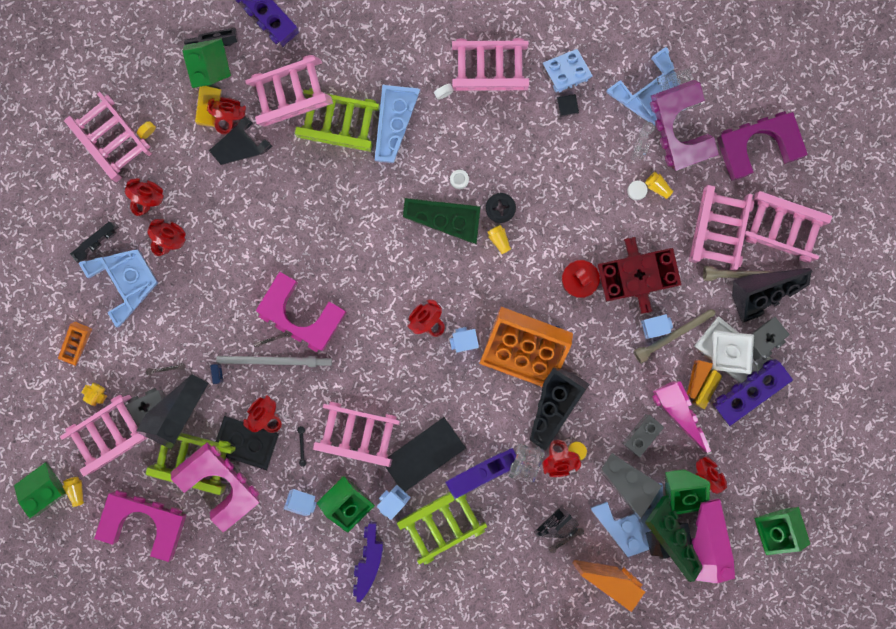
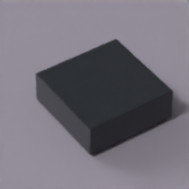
[557,94,579,117]

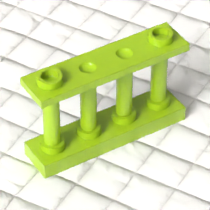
[295,88,380,152]
[145,433,236,495]
[397,492,487,565]

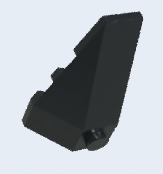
[732,268,812,323]
[530,367,590,451]
[136,374,209,450]
[534,506,579,538]

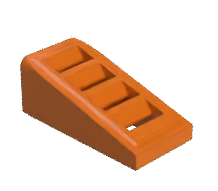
[58,322,92,366]
[687,360,713,399]

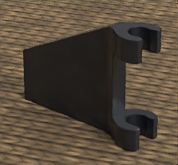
[209,116,273,165]

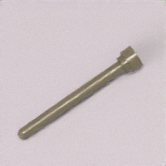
[703,266,773,281]
[633,309,716,364]

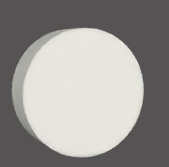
[434,84,454,99]
[450,170,469,189]
[627,181,647,200]

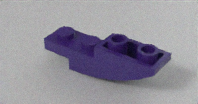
[445,448,522,500]
[353,522,384,603]

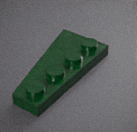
[403,198,481,245]
[645,495,703,582]

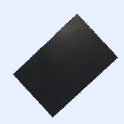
[215,416,279,471]

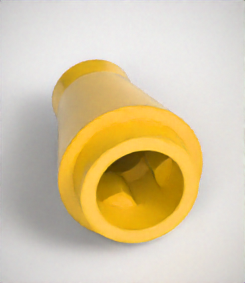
[645,172,673,199]
[487,225,511,254]
[62,476,84,507]

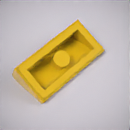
[195,86,221,127]
[692,370,722,409]

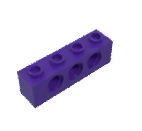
[235,0,299,47]
[712,359,793,426]

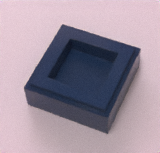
[210,364,224,384]

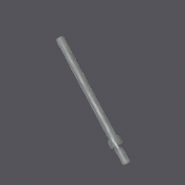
[216,356,332,367]

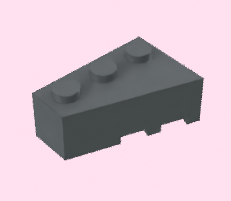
[600,453,662,519]

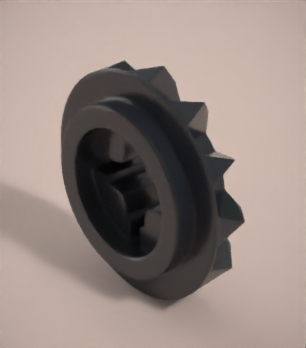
[486,193,516,223]

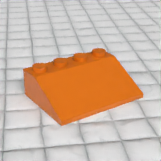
[479,307,573,387]
[572,560,645,612]

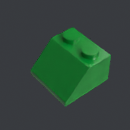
[182,38,231,88]
[14,462,67,519]
[665,469,710,514]
[316,476,375,533]
[754,507,811,555]

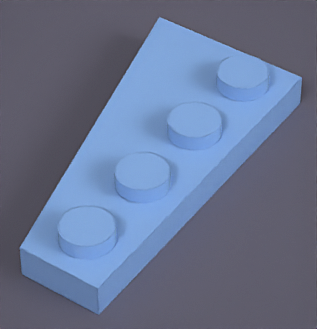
[375,85,420,163]

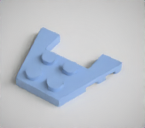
[606,47,680,126]
[79,249,158,328]
[590,483,663,557]

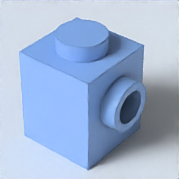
[641,314,673,339]
[449,327,479,353]
[377,484,411,520]
[284,489,316,516]

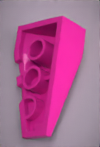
[652,381,711,453]
[691,499,735,583]

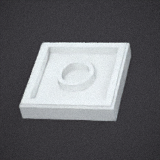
[712,331,754,374]

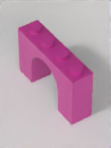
[256,272,347,352]
[171,442,260,533]
[94,490,187,562]

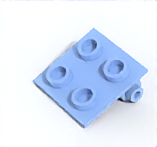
[543,49,592,93]

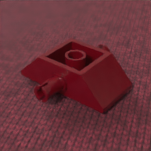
[597,237,682,314]

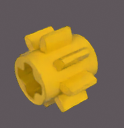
[81,382,107,406]

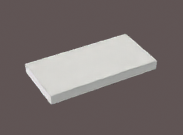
[694,317,773,393]

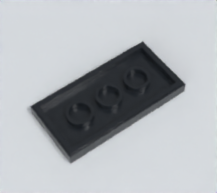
[385,417,466,492]

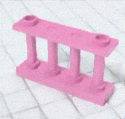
[452,38,529,91]
[245,55,333,127]
[64,92,152,182]
[689,185,754,271]
[744,191,832,263]
[60,395,147,477]
[313,402,401,467]

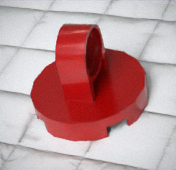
[207,97,246,134]
[124,178,164,216]
[147,219,186,256]
[562,260,600,298]
[407,300,445,337]
[243,395,282,433]
[542,439,581,477]
[695,457,727,494]

